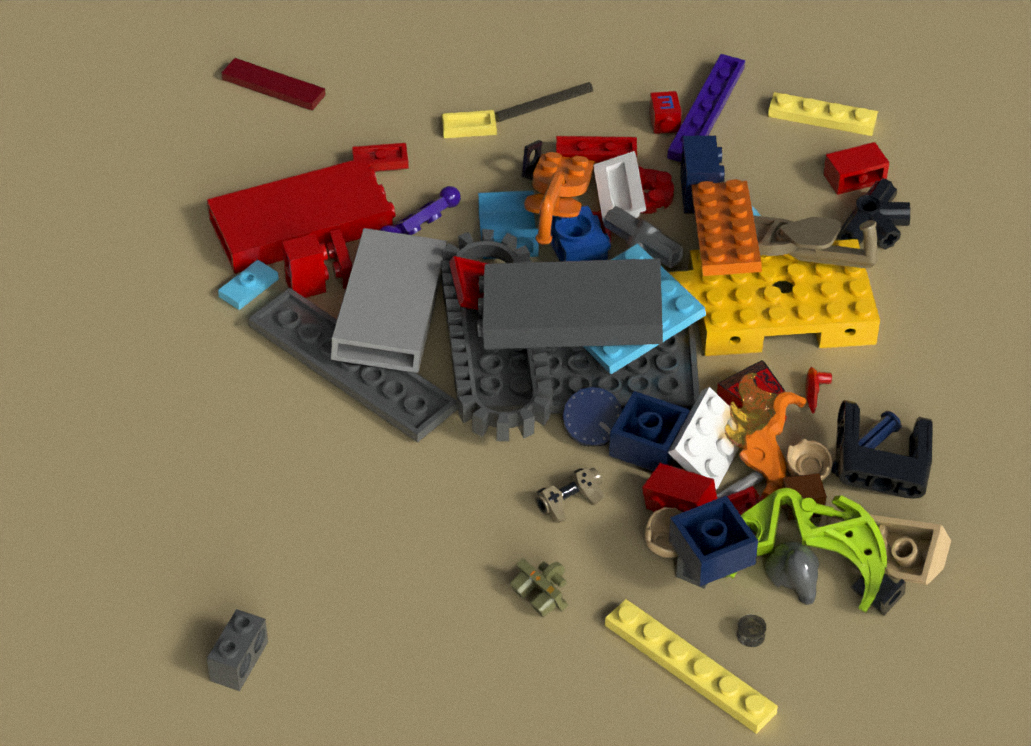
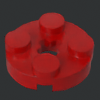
[638,166,674,214]

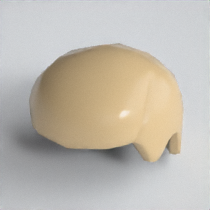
[786,439,833,480]
[644,507,683,558]

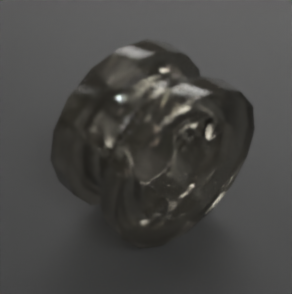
[737,614,767,647]

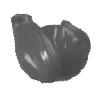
[765,541,819,605]

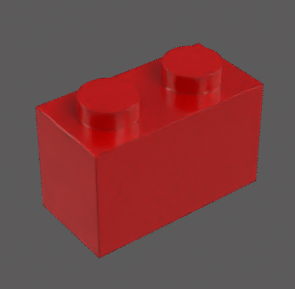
[823,142,890,195]
[282,233,329,298]
[642,463,717,512]

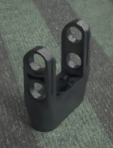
[835,400,933,499]

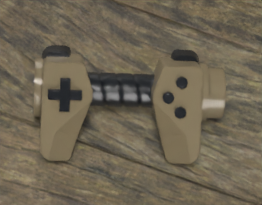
[535,468,603,523]

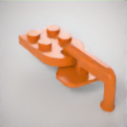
[524,152,595,245]

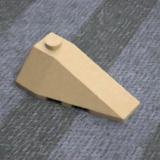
[818,509,951,585]

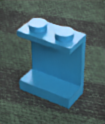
[478,190,539,259]

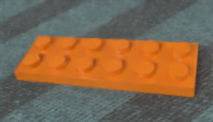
[692,179,762,276]

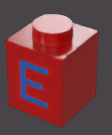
[649,91,682,134]

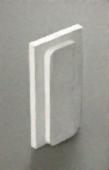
[593,151,646,223]

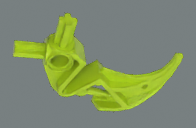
[726,488,887,613]

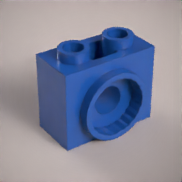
[550,205,611,262]

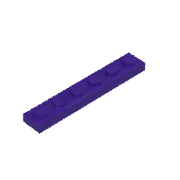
[667,54,745,162]

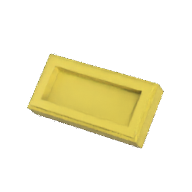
[441,110,497,138]

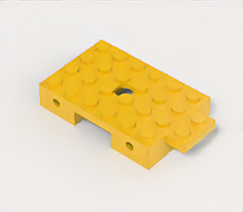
[668,239,880,356]

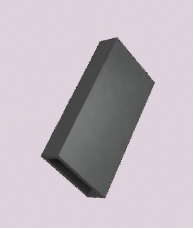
[477,258,663,349]

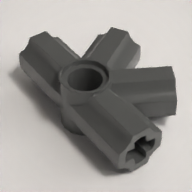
[603,205,684,268]

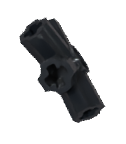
[837,178,911,249]

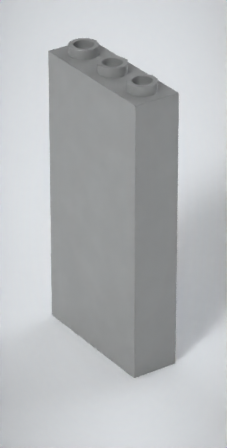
[331,228,447,373]

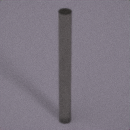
[494,82,593,122]

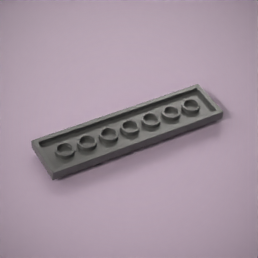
[248,288,458,443]

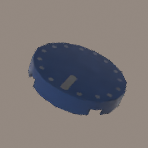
[563,387,622,447]

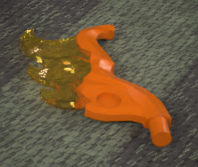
[725,373,807,497]

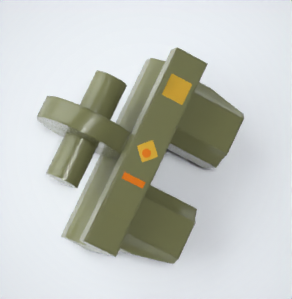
[510,558,568,617]

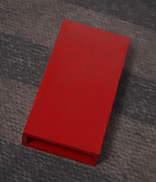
[207,157,396,274]

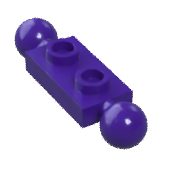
[379,186,461,235]

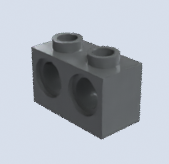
[207,609,268,691]

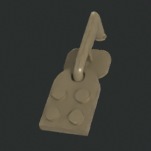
[753,215,877,268]

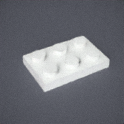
[668,387,750,490]

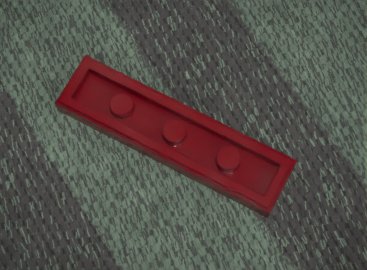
[221,58,326,111]

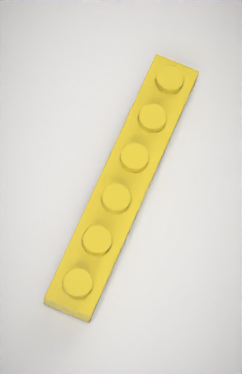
[605,599,778,734]

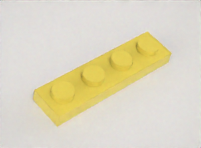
[768,92,878,136]

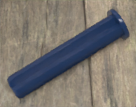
[831,411,902,477]

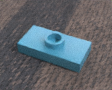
[218,260,279,310]

